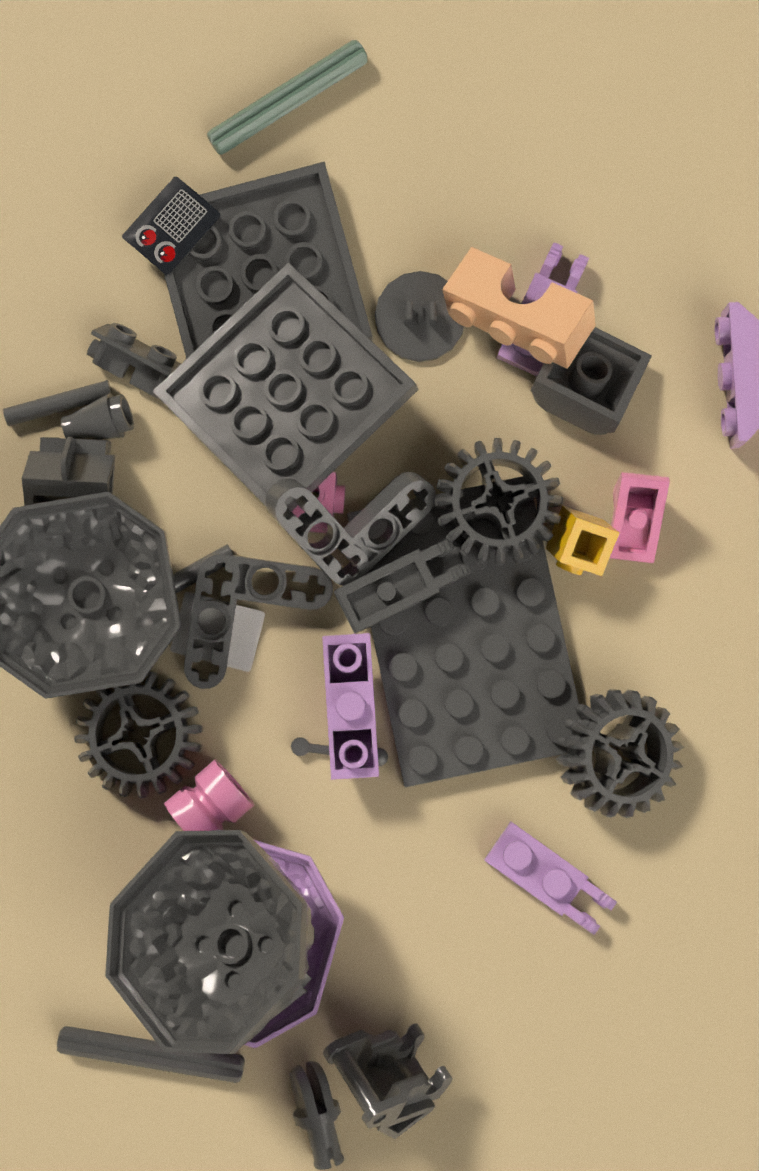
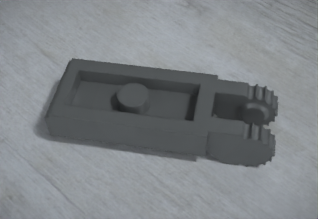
[334,539,472,634]

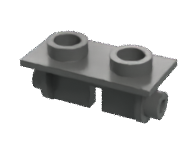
[87,323,181,399]

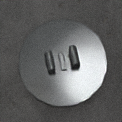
[375,271,464,362]

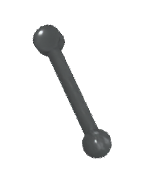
[291,737,388,766]

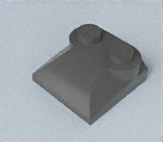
[530,327,652,435]

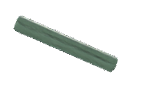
[207,40,368,155]

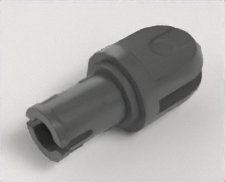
[290,1061,344,1170]

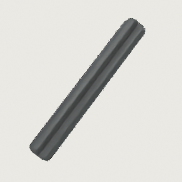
[57,1026,245,1083]

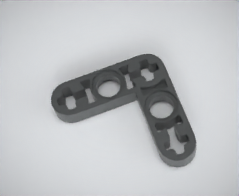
[265,472,436,586]
[184,553,333,689]

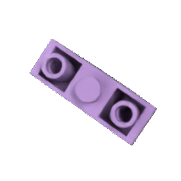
[714,302,759,449]
[322,633,379,780]

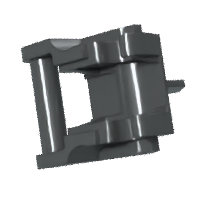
[21,437,115,506]
[323,1023,453,1139]

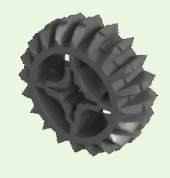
[434,438,563,567]
[74,672,203,798]
[556,689,684,818]

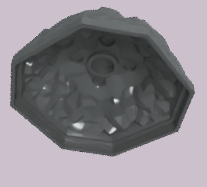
[0,492,182,699]
[105,830,314,1054]

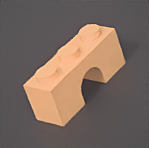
[442,247,596,369]

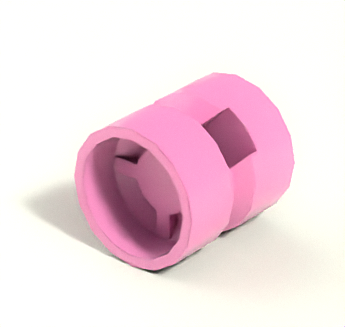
[164,759,254,831]

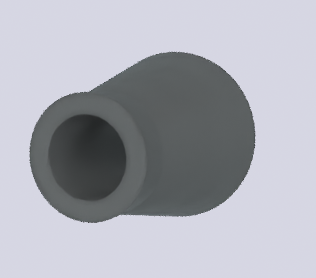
[61,393,134,440]

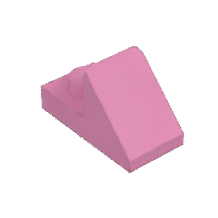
[610,472,670,563]

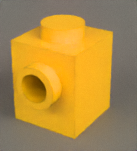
[545,505,620,576]

